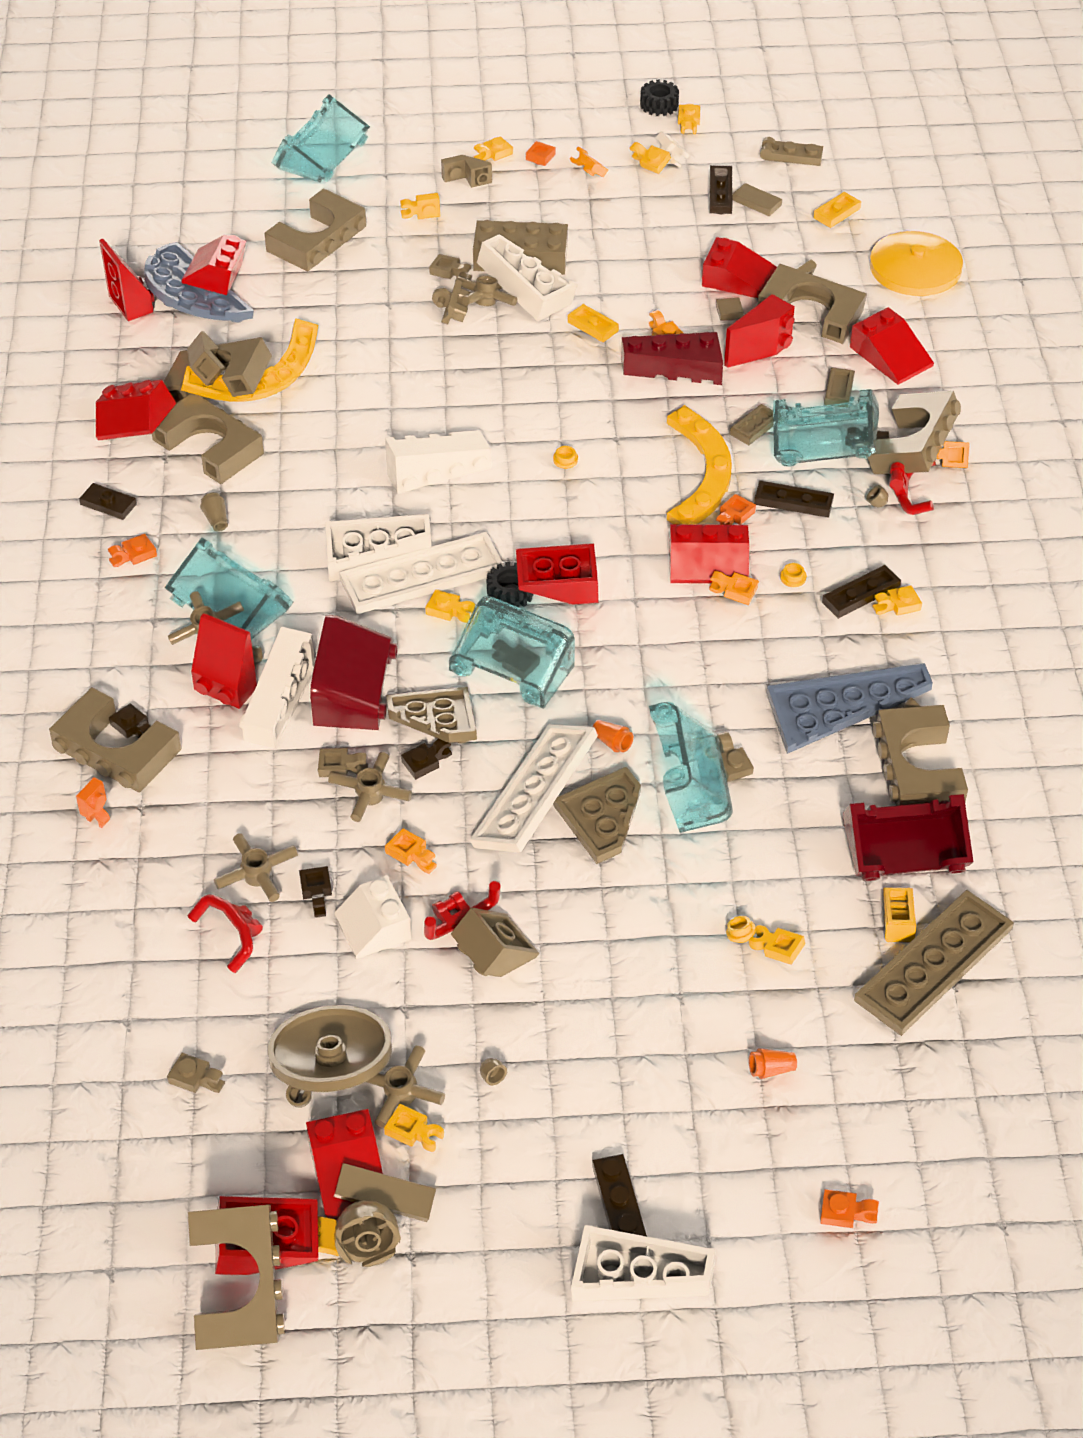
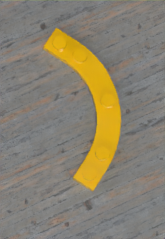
[181,318,318,402]
[667,405,732,525]

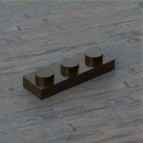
[710,165,733,215]
[754,481,834,518]
[822,565,901,619]
[592,1154,647,1237]

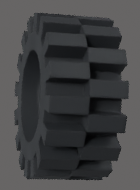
[640,79,679,116]
[486,562,534,610]

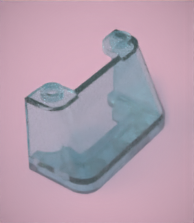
[271,94,370,183]
[773,389,879,467]
[164,537,294,639]
[449,596,575,709]
[649,702,733,833]

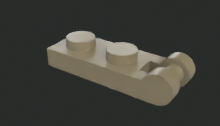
[760,136,824,166]

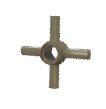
[455,276,518,306]
[168,591,245,645]
[328,752,412,822]
[214,833,298,902]
[366,1045,445,1128]

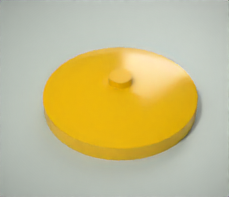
[870,231,963,296]

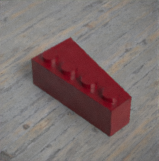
[621,332,723,385]

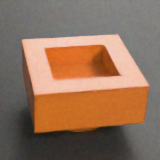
[526,141,556,166]

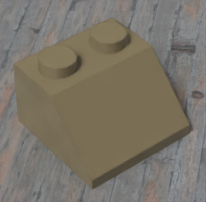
[451,908,540,977]

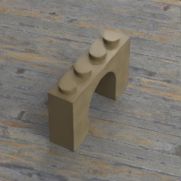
[264,188,366,272]
[757,264,867,344]
[164,337,272,403]
[866,391,961,474]
[152,393,264,484]
[49,687,181,793]
[873,705,968,806]
[188,1205,285,1350]

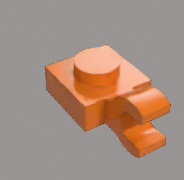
[716,494,756,525]
[108,533,157,567]
[76,777,110,828]
[821,1189,879,1228]

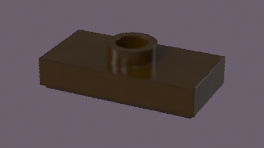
[79,483,137,520]

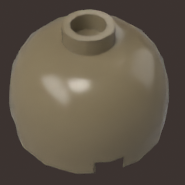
[334,1200,401,1267]

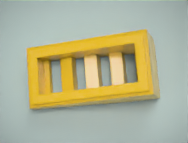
[883,887,916,942]

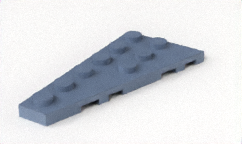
[767,663,933,754]

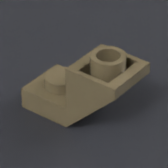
[441,155,492,188]
[187,331,225,386]

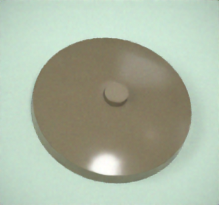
[267,1005,392,1092]

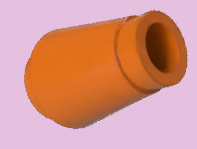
[593,720,634,752]
[749,1048,797,1079]

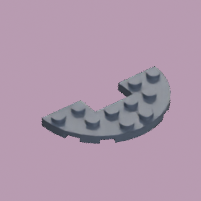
[144,242,254,323]

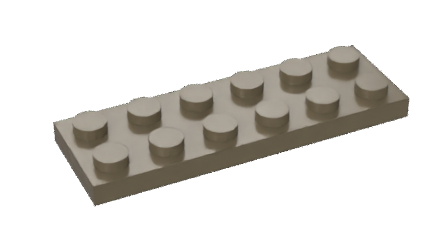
[854,890,1014,1036]

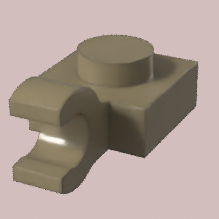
[429,254,472,280]
[716,731,754,782]
[318,748,368,777]
[167,1053,225,1093]

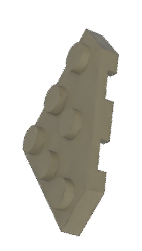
[386,687,477,743]
[553,766,641,864]

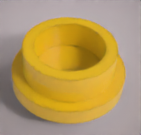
[553,446,578,469]
[780,563,807,587]
[726,916,756,943]

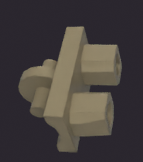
[432,279,472,324]

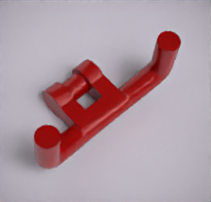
[889,461,936,515]
[424,881,501,940]
[187,894,263,973]

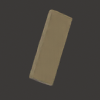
[334,1163,436,1222]

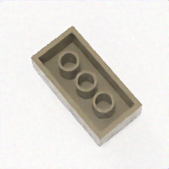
[473,220,568,275]

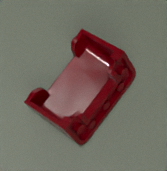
[310,615,397,730]
[843,794,974,881]

